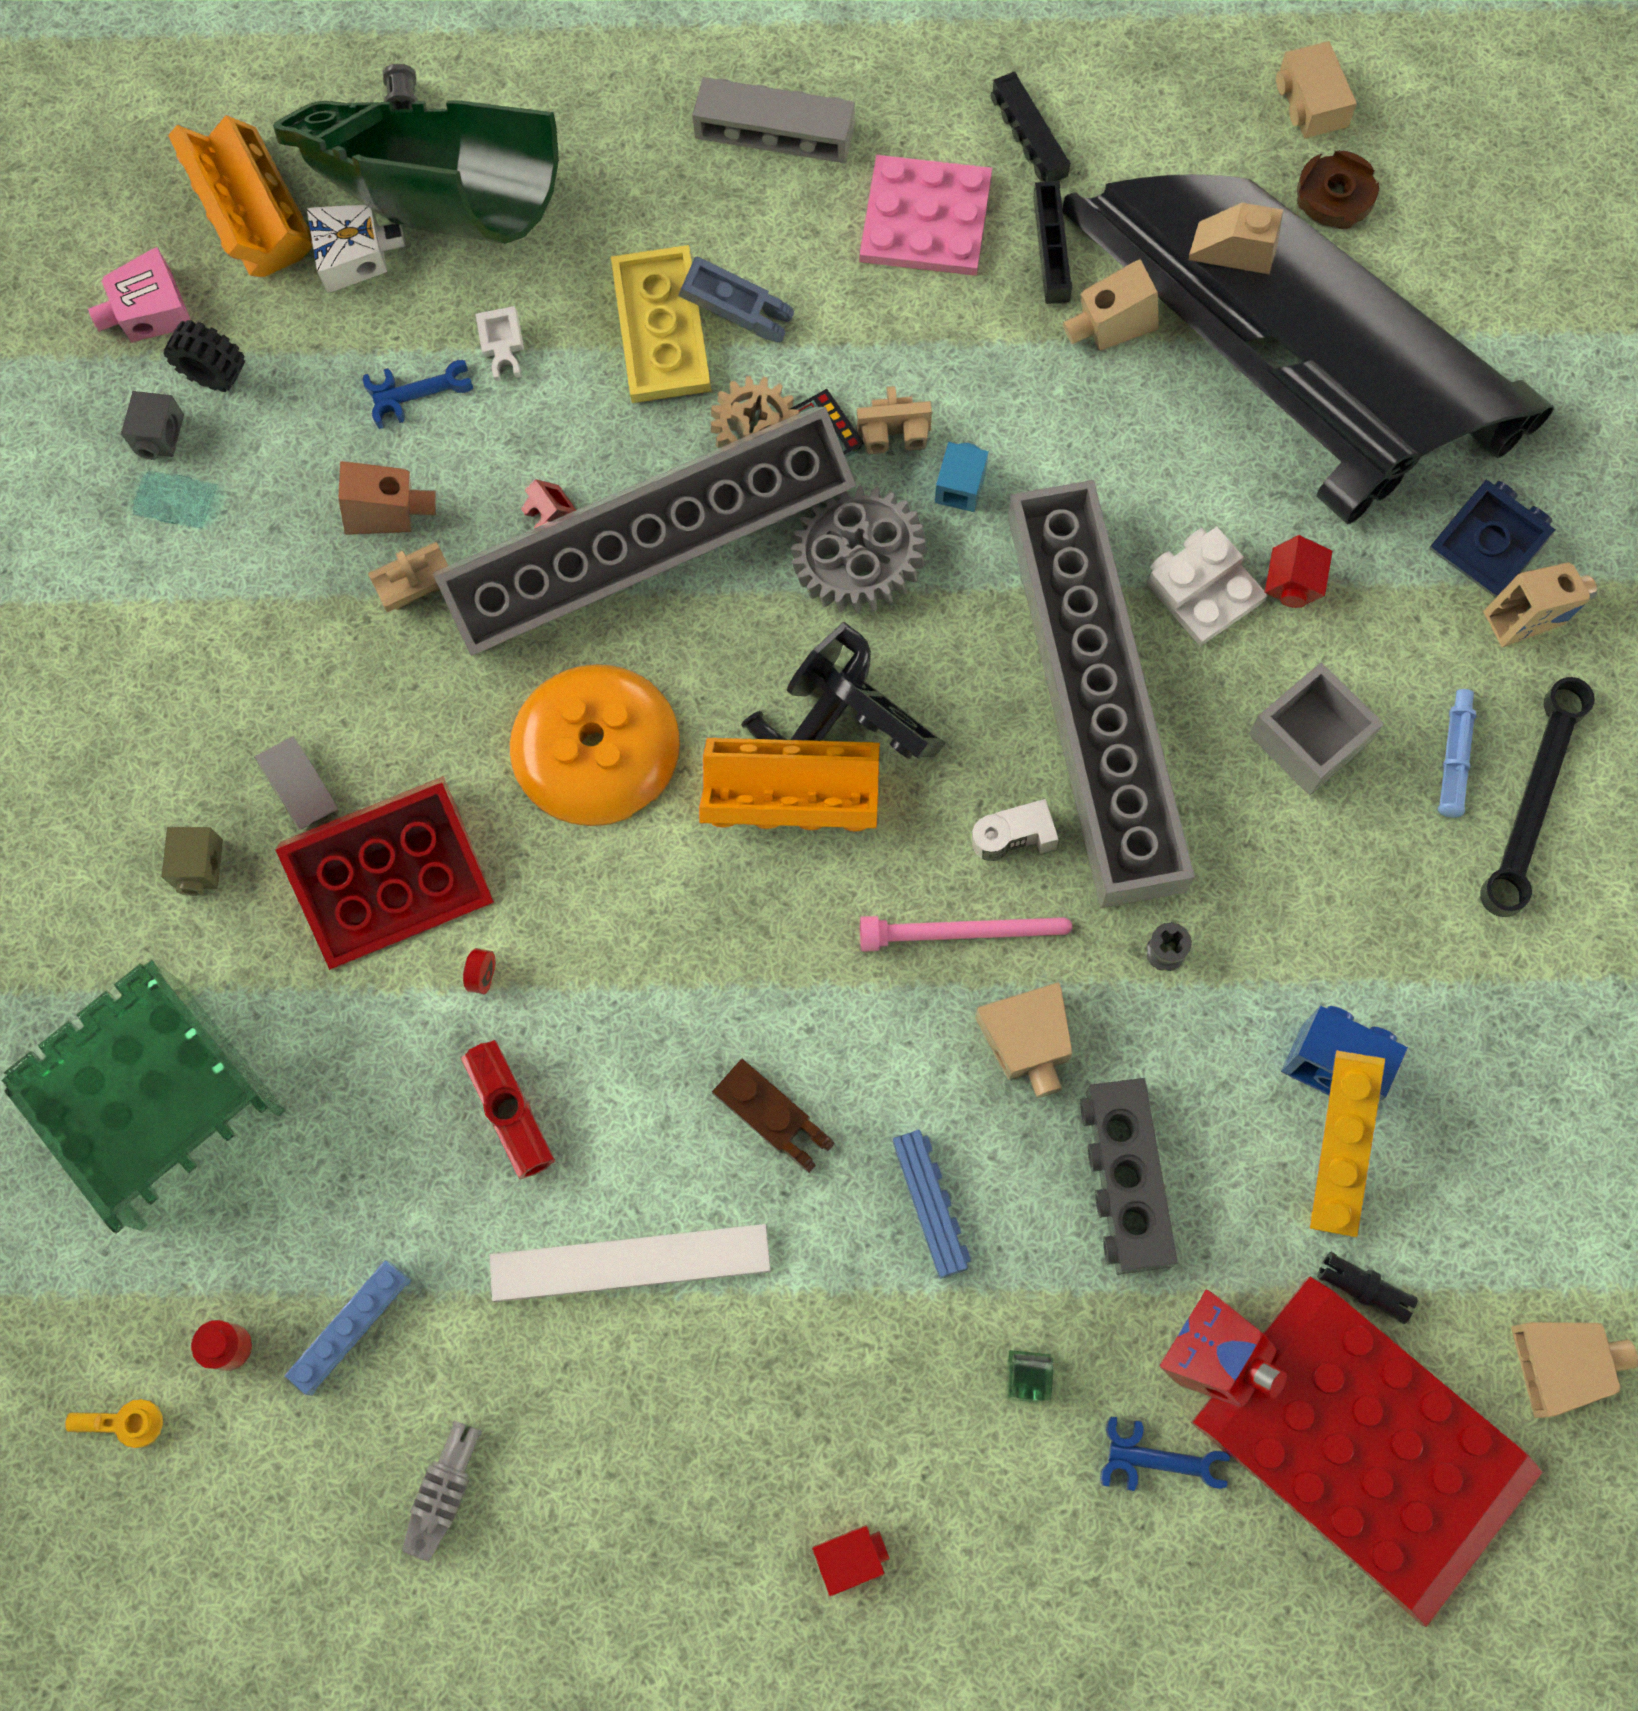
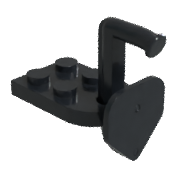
[741,622,945,759]

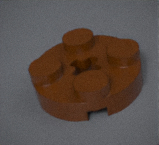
[1297,150,1379,229]

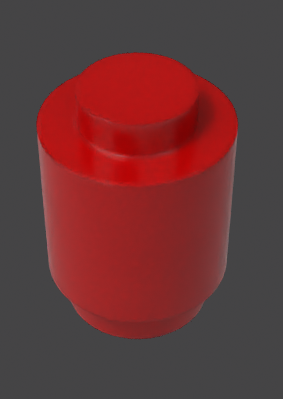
[191,1320,252,1371]

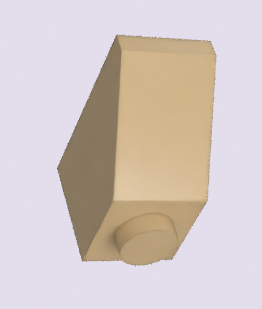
[1189,203,1283,274]

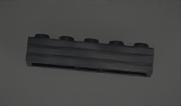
[990,71,1070,182]
[1033,181,1072,304]

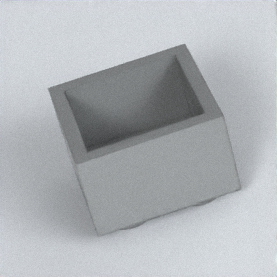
[1249,662,1384,796]

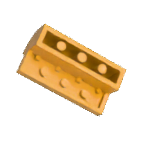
[168,115,313,277]
[699,738,880,832]

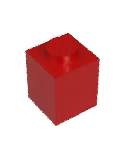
[1264,535,1333,608]
[812,1524,890,1596]

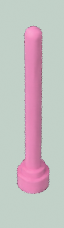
[860,916,1072,952]

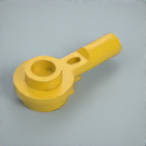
[65,1399,163,1448]

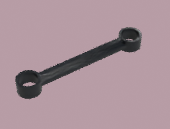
[1480,677,1595,917]

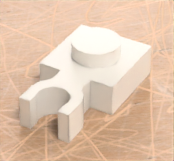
[475,306,524,382]

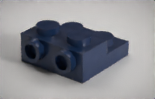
[1430,479,1556,598]

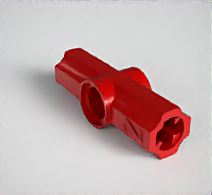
[460,1040,556,1180]

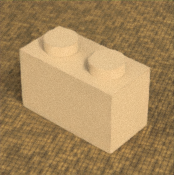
[1276,41,1357,138]

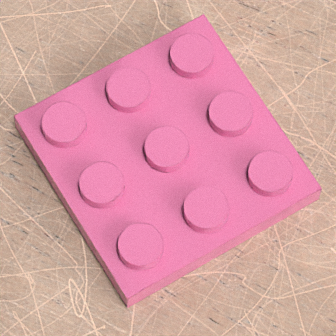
[859,155,992,276]

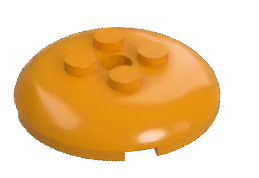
[510,664,680,826]

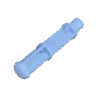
[1438,689,1476,818]

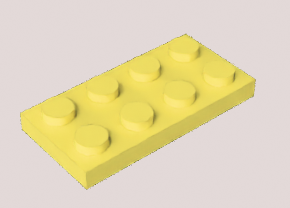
[611,245,712,403]

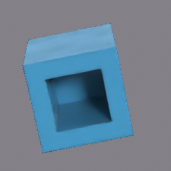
[935,442,989,512]

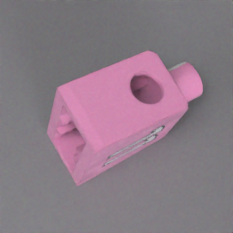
[88,247,191,342]

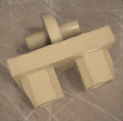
[857,386,932,455]
[368,541,448,612]

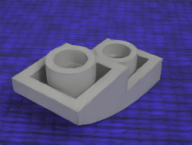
[254,736,338,830]

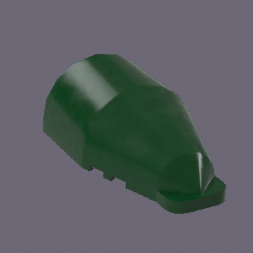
[273,100,559,244]

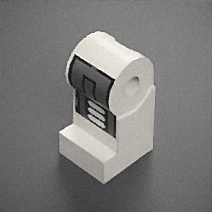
[972,799,1058,861]

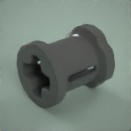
[383,64,418,110]
[1146,922,1192,971]

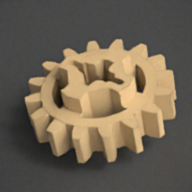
[710,376,799,448]

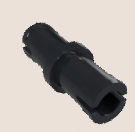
[1317,1251,1418,1324]

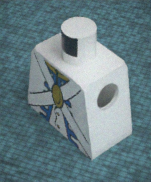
[307,205,406,293]

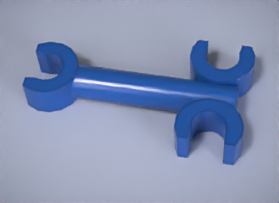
[363,360,473,429]
[1100,1417,1230,1491]

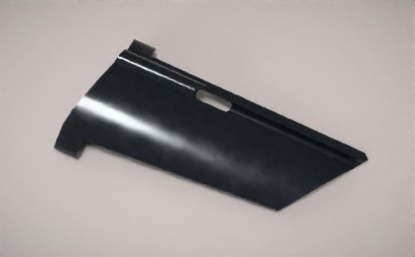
[1062,174,1554,524]

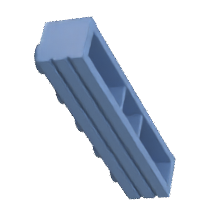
[893,1130,971,1279]
[284,1260,411,1396]

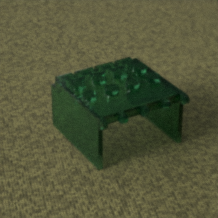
[1,960,286,1234]

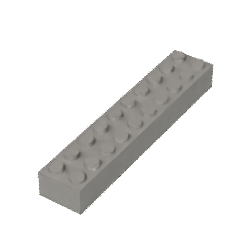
[433,407,857,656]
[1008,480,1195,909]

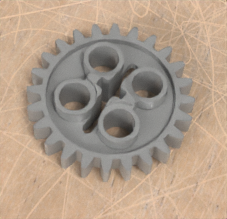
[790,486,927,613]

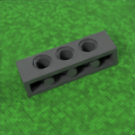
[1080,1078,1178,1275]

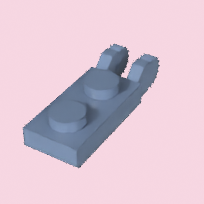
[678,256,794,342]

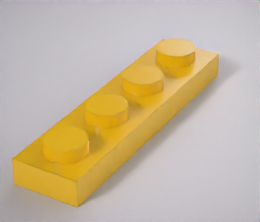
[1310,1050,1385,1237]

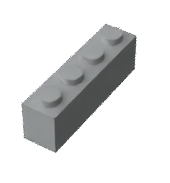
[692,77,855,164]

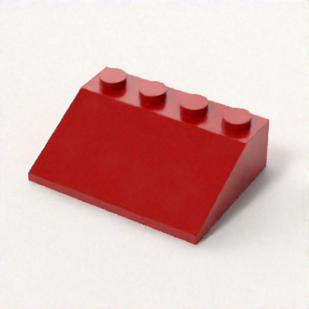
[275,776,494,970]

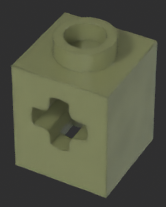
[161,827,223,896]

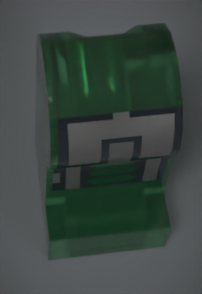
[1005,1350,1054,1404]

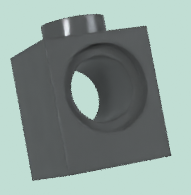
[121,391,184,460]

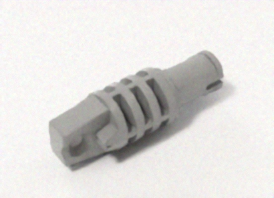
[402,1420,482,1561]

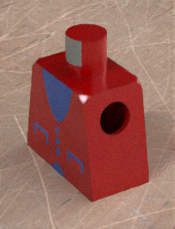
[1159,1289,1287,1407]

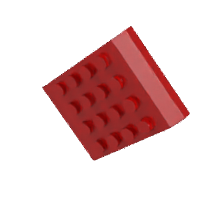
[1191,1277,1543,1627]

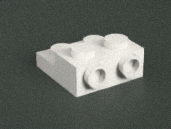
[1147,527,1268,647]

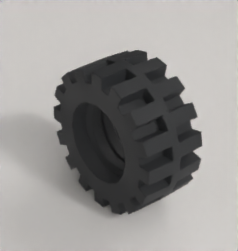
[163,320,246,392]

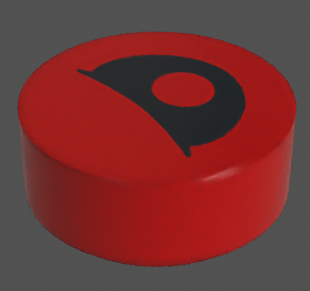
[463,948,496,995]

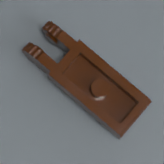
[712,1058,835,1173]

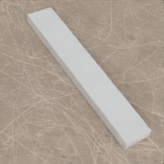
[490,1224,771,1302]

